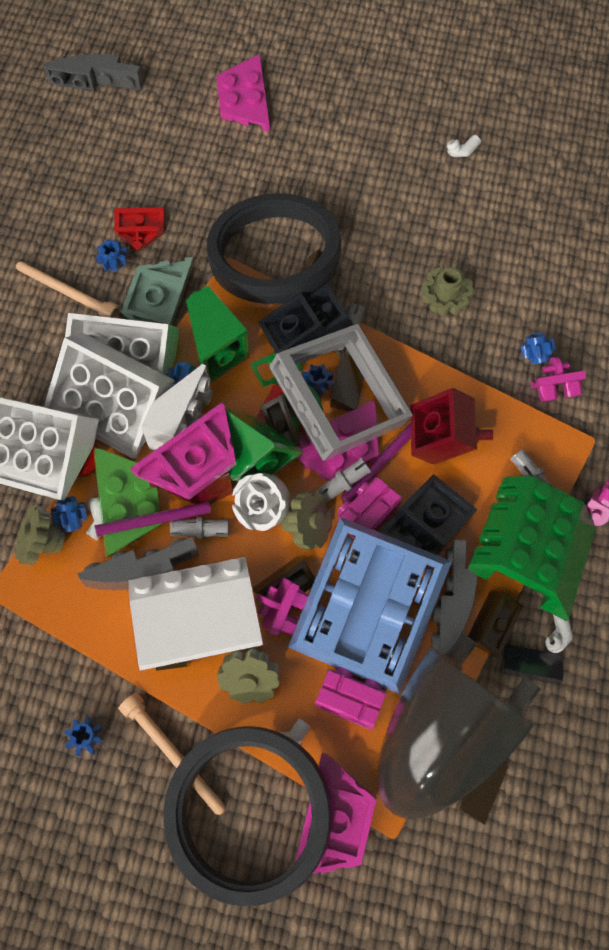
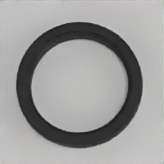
[207,193,342,304]
[163,726,333,906]

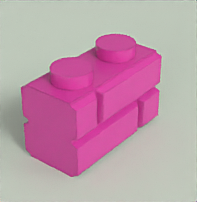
[337,477,402,539]
[315,667,387,731]

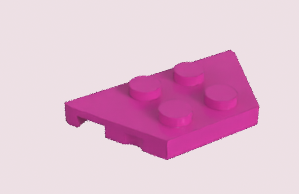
[216,55,270,131]
[295,401,379,482]
[130,403,237,499]
[295,752,376,874]

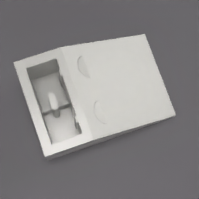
[141,364,213,451]

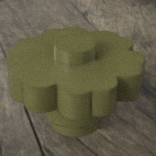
[421,267,474,316]
[281,491,332,549]
[15,505,65,566]
[217,647,281,704]

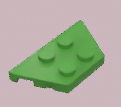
[94,449,162,557]

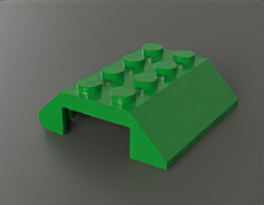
[468,476,596,621]

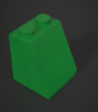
[186,286,250,383]
[225,408,303,481]

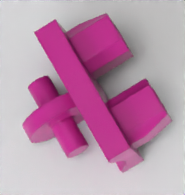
[530,357,586,402]
[587,478,609,526]
[256,578,309,636]

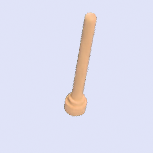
[16,261,122,319]
[118,692,225,815]

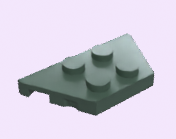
[121,257,194,326]

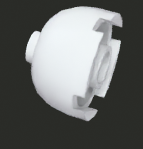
[232,473,291,531]

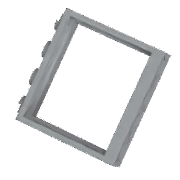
[269,324,413,461]

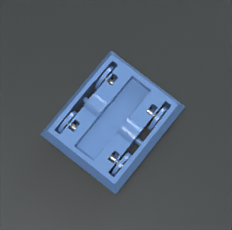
[288,517,452,694]

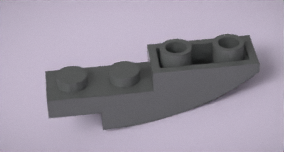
[44,54,143,91]
[78,537,199,590]
[431,540,477,661]

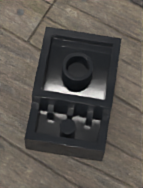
[258,284,354,355]
[379,474,478,578]

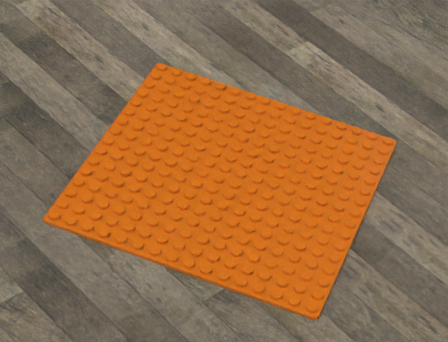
[0,258,595,839]

